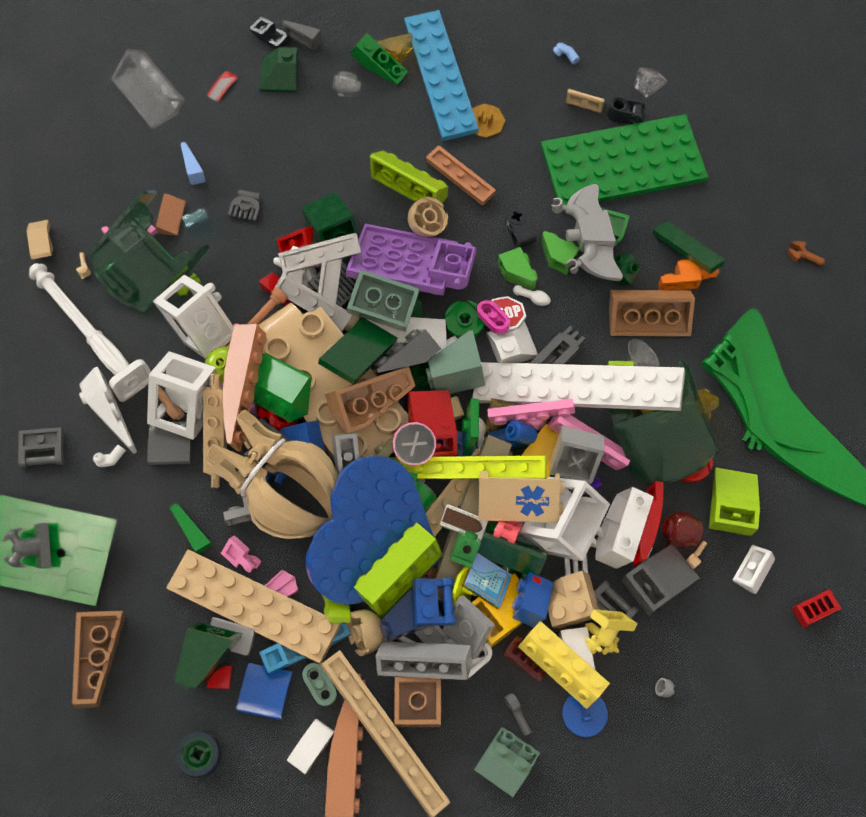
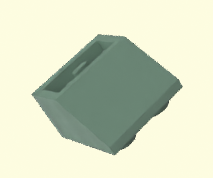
[474,727,540,797]

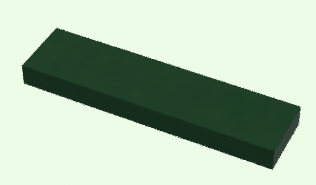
[653,221,725,274]

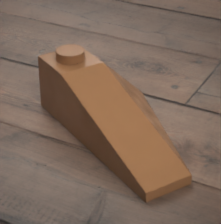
[325,366,415,433]

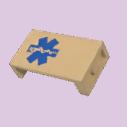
[479,471,564,523]

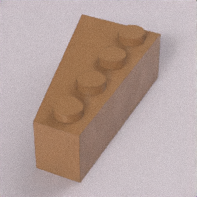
[72,611,125,708]

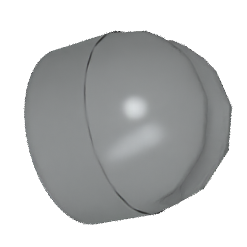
[655,678,675,698]

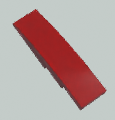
[633,481,664,567]

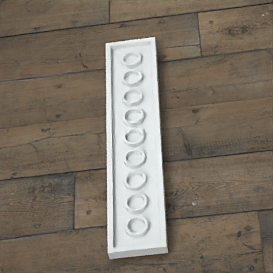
[473,362,685,411]

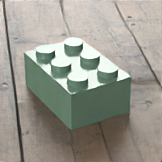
[347,269,420,332]

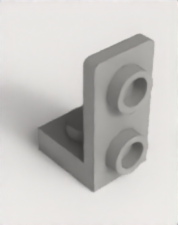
[223,495,252,526]

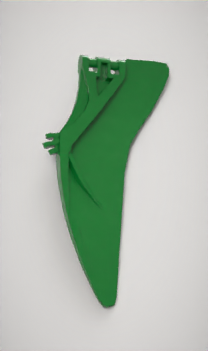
[701,308,866,507]

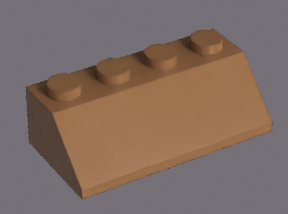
[609,290,695,336]

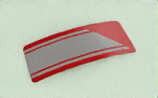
[207,71,238,102]

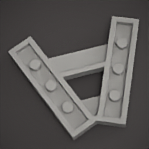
[273,233,362,332]

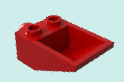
[408,390,457,457]

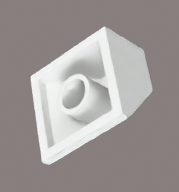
[487,321,538,363]

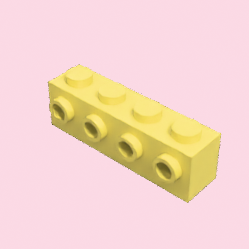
[518,621,610,709]

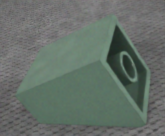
[426,330,485,394]

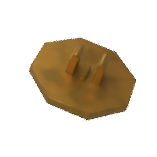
[472,103,505,138]

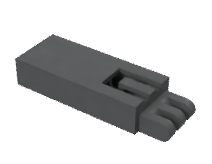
[529,325,586,365]

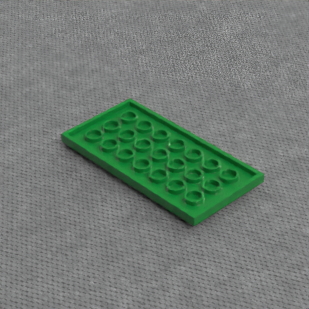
[541,114,708,205]

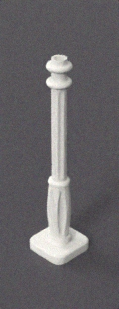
[29,263,151,402]

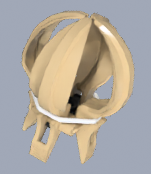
[204,410,338,539]

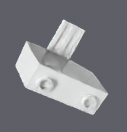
[596,487,654,568]

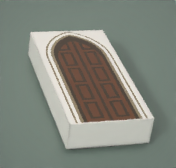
[439,504,488,541]

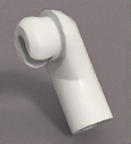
[93,445,126,467]

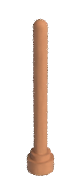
[227,287,288,346]

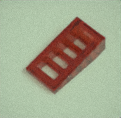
[504,635,546,682]

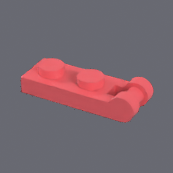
[493,521,525,544]

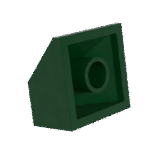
[259,47,299,93]

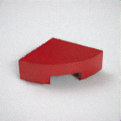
[207,666,233,690]

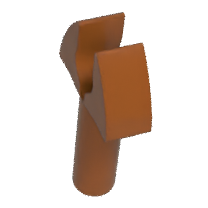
[787,241,825,266]

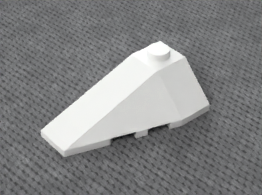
[79,367,137,454]

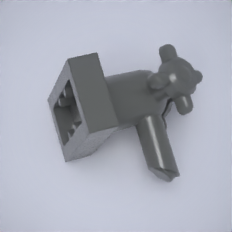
[2,522,51,569]

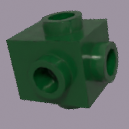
[612,253,641,285]

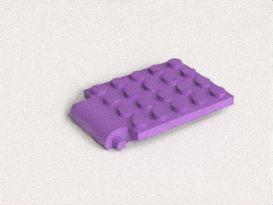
[346,224,477,295]

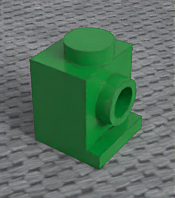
[449,530,481,568]

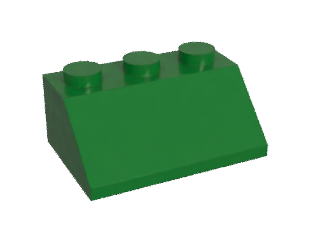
[253,353,312,422]

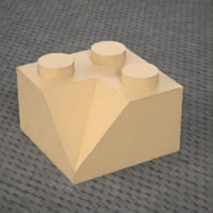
[548,571,599,629]

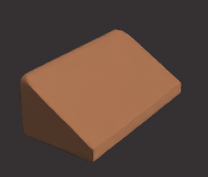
[156,194,186,236]

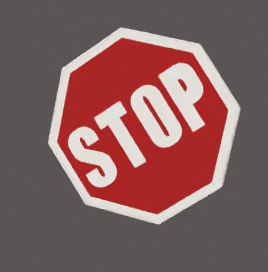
[485,296,526,331]

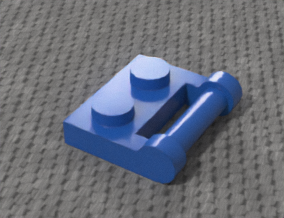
[413,578,456,626]

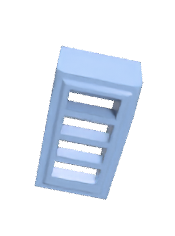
[181,142,206,185]

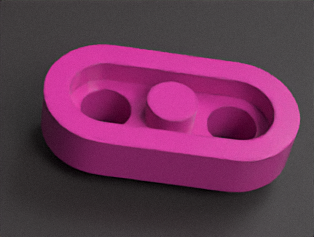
[477,300,510,334]

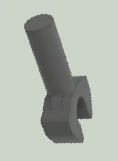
[504,693,532,736]

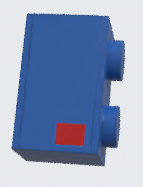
[512,572,553,628]

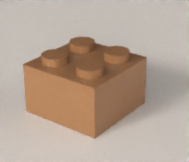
[394,677,441,727]

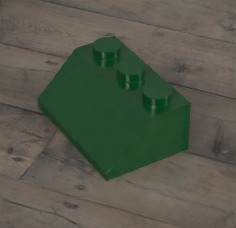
[476,529,547,578]

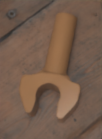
[158,386,185,421]

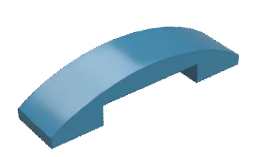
[259,622,351,674]

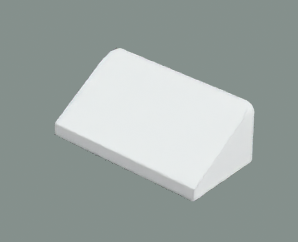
[733,545,775,594]

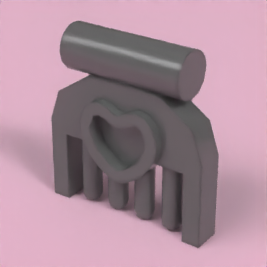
[228,189,261,222]

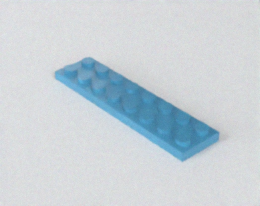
[404,10,479,141]

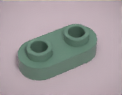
[302,663,337,707]

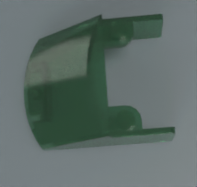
[87,190,211,312]
[608,359,719,483]

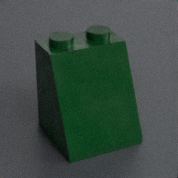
[301,192,360,243]
[174,622,242,690]

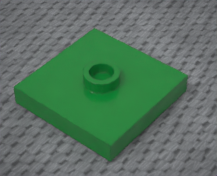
[461,398,479,455]

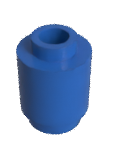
[506,420,537,445]

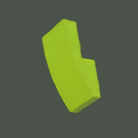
[322,595,351,624]

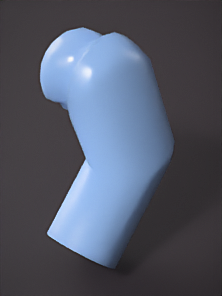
[553,43,580,64]

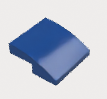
[236,663,292,720]

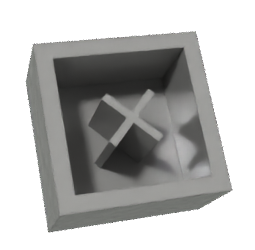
[550,426,604,484]

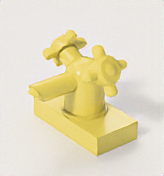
[584,609,638,655]

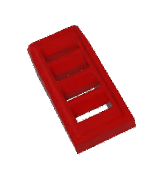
[792,589,842,628]

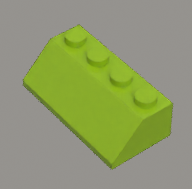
[370,151,448,204]
[354,523,443,619]

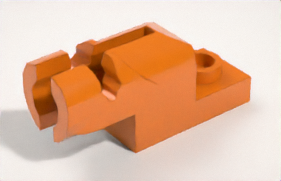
[658,259,719,290]

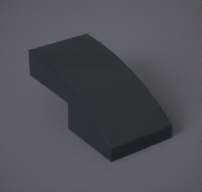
[249,17,291,49]

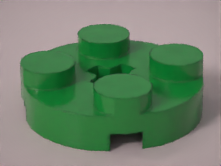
[445,301,484,339]

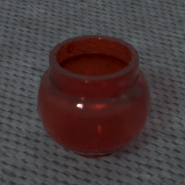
[662,511,703,548]

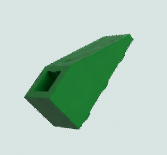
[349,33,408,85]

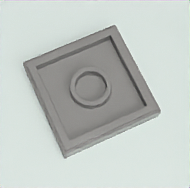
[443,595,495,659]

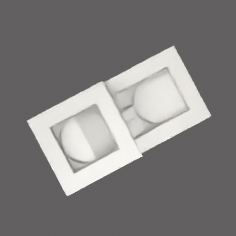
[287,719,334,774]

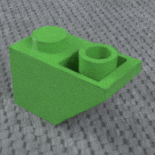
[541,231,579,275]
[498,247,538,290]

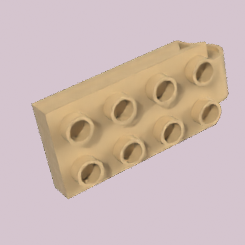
[258,303,408,462]

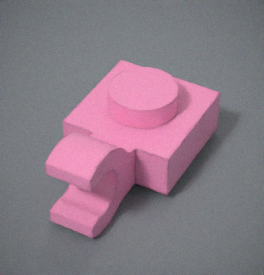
[221,535,261,573]

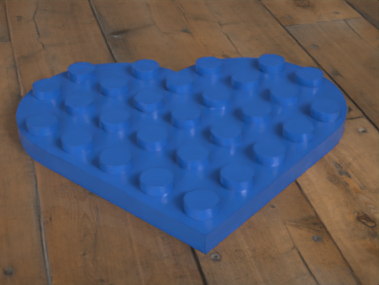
[306,455,441,604]

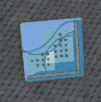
[462,552,512,610]

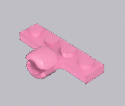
[488,399,575,431]

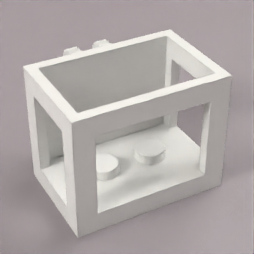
[153,275,234,359]
[147,351,216,440]
[520,477,610,561]

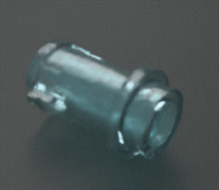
[182,208,209,228]

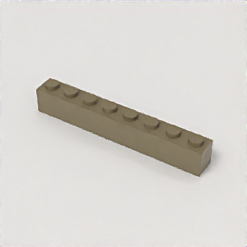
[433,435,513,604]

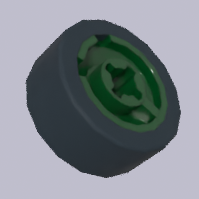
[175,731,222,778]

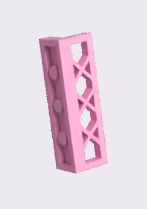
[547,415,630,471]

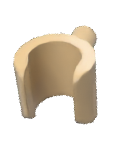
[76,252,91,279]
[686,541,707,569]

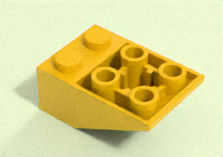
[472,573,523,648]

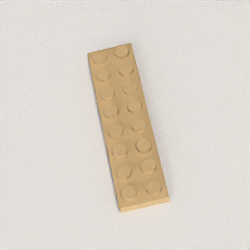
[166,550,341,664]

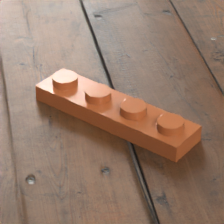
[426,145,496,206]

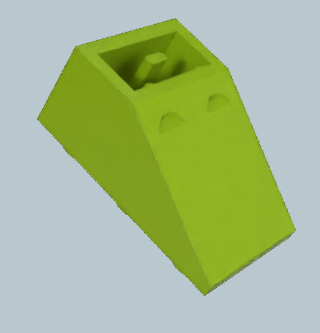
[709,468,760,536]

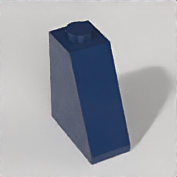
[380,577,442,642]

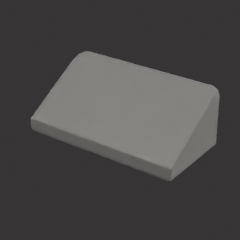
[211,617,255,656]

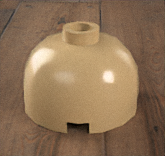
[407,197,448,238]
[346,609,384,656]

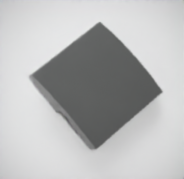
[147,421,193,465]

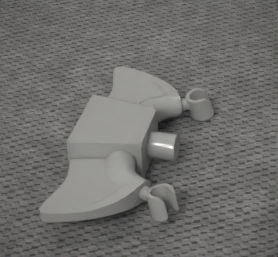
[551,184,623,281]

